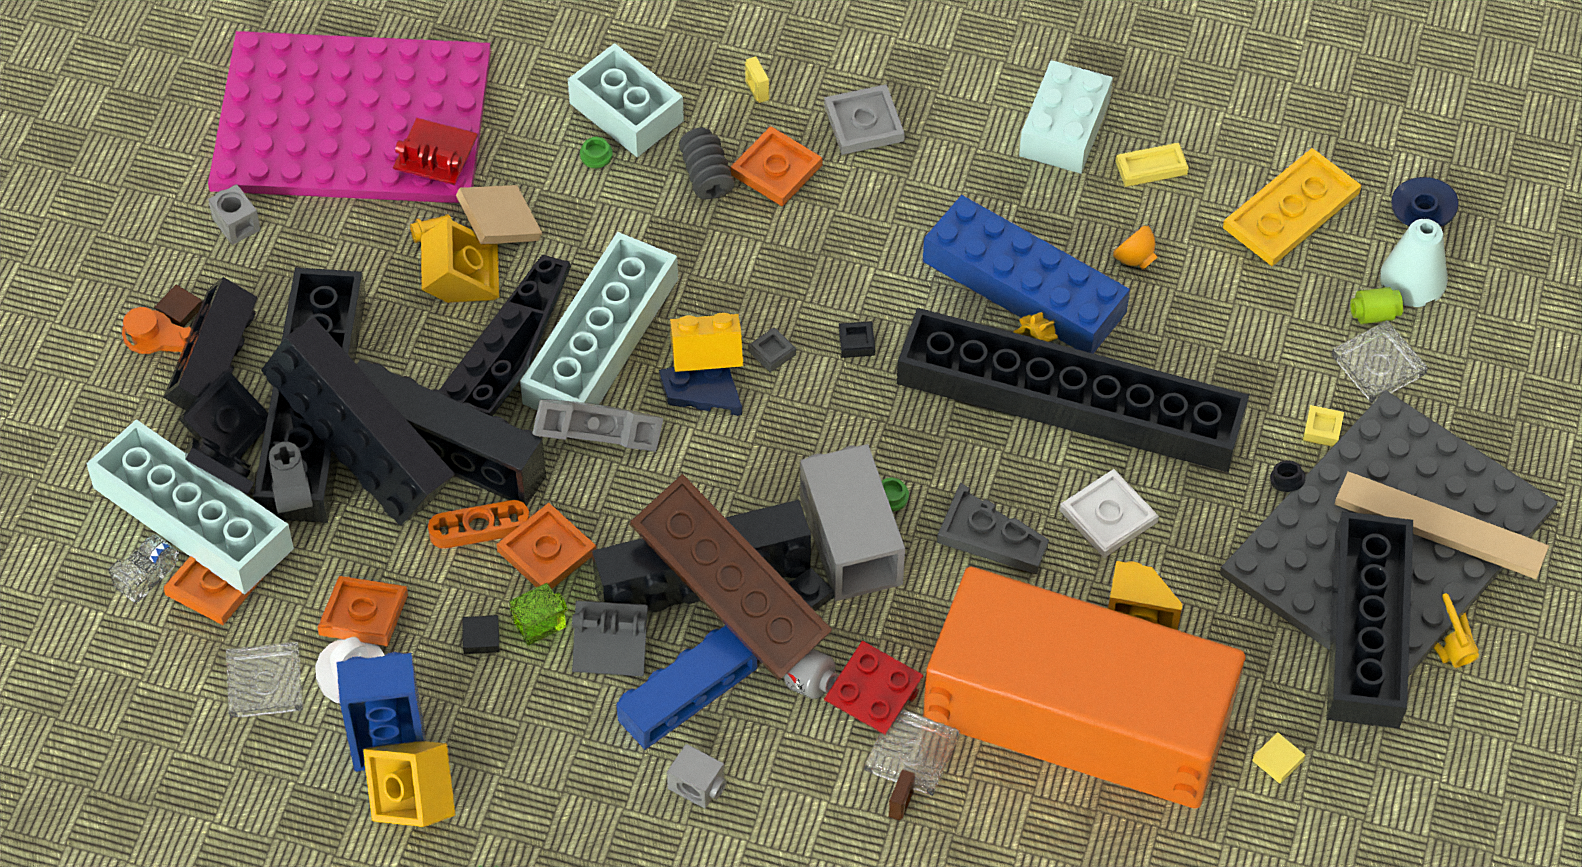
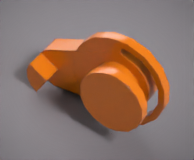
[122,307,191,354]

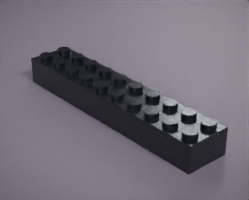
[897,307,1249,473]

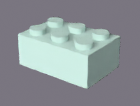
[568,43,684,157]
[1019,60,1113,174]

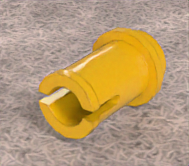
[410,214,452,243]

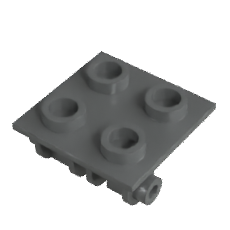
[572,600,648,677]

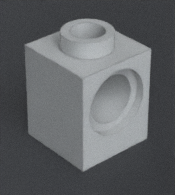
[208,184,261,245]
[667,744,727,809]

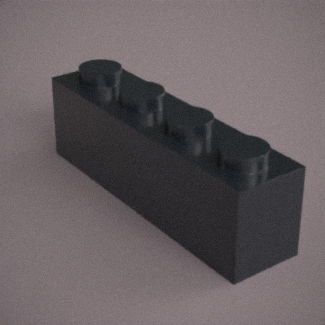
[163,277,258,411]

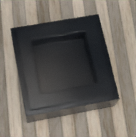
[838,321,875,358]
[462,615,500,654]

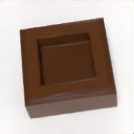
[154,284,202,327]
[888,769,915,821]

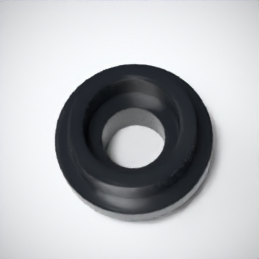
[1270,460,1305,492]

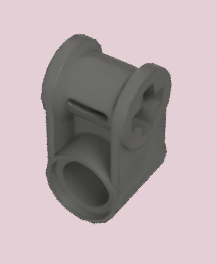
[269,442,313,513]

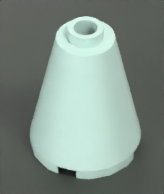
[1380,219,1448,307]

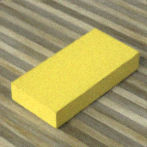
[1116,143,1189,187]

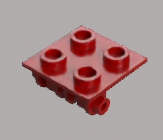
[393,118,478,185]
[824,641,924,735]

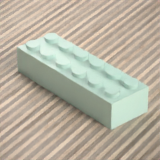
[520,232,678,410]
[86,419,294,595]

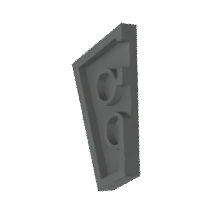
[937,482,1049,575]

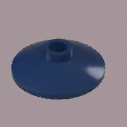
[1391,177,1459,227]

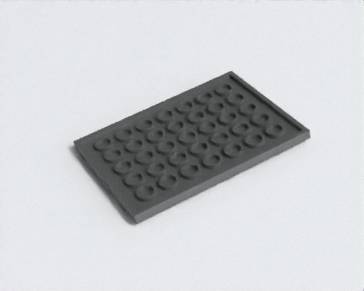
[1220,390,1558,677]

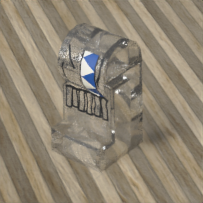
[108,534,179,604]

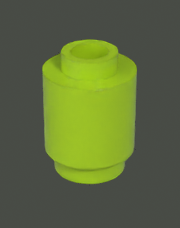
[1350,287,1403,324]

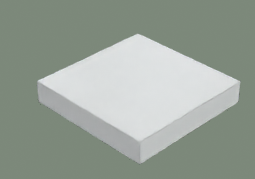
[1059,469,1159,558]

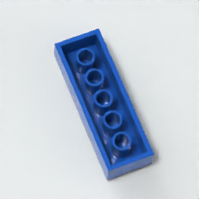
[923,194,1130,354]

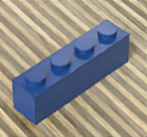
[616,625,757,750]

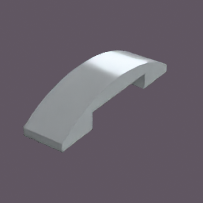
[532,400,664,452]

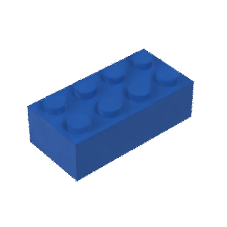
[336,652,426,772]

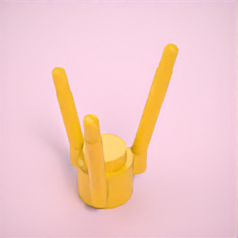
[1434,593,1479,668]

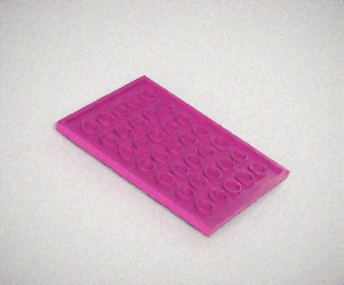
[208,31,491,203]

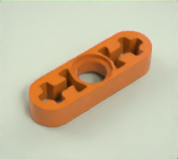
[428,500,530,549]

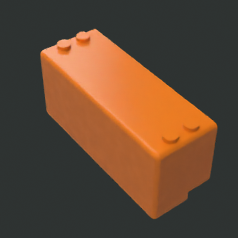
[923,566,1246,809]

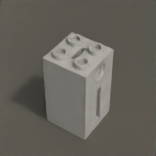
[800,444,905,601]

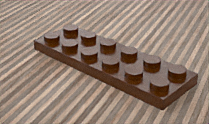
[629,474,832,681]

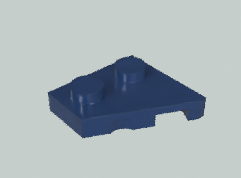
[659,367,742,416]

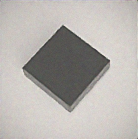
[748,327,796,373]

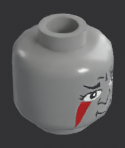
[784,649,838,699]

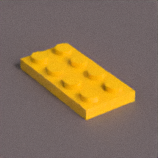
[1223,148,1362,267]

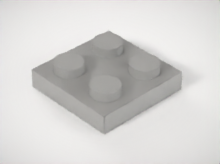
[824,84,905,155]

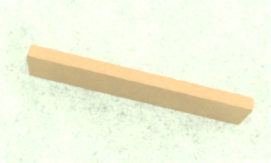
[1335,471,1550,579]

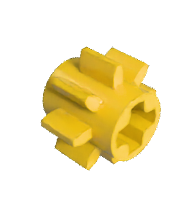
[1014,312,1058,342]

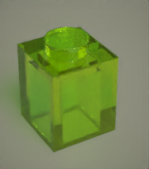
[509,583,568,646]

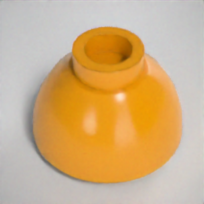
[1113,225,1158,270]

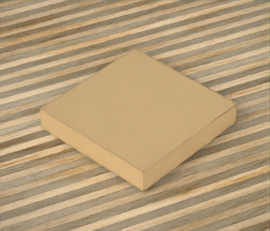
[456,185,542,244]

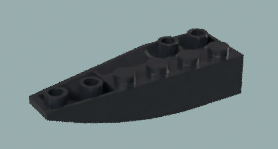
[439,255,571,417]

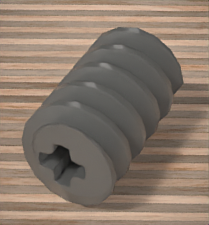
[679,127,735,199]

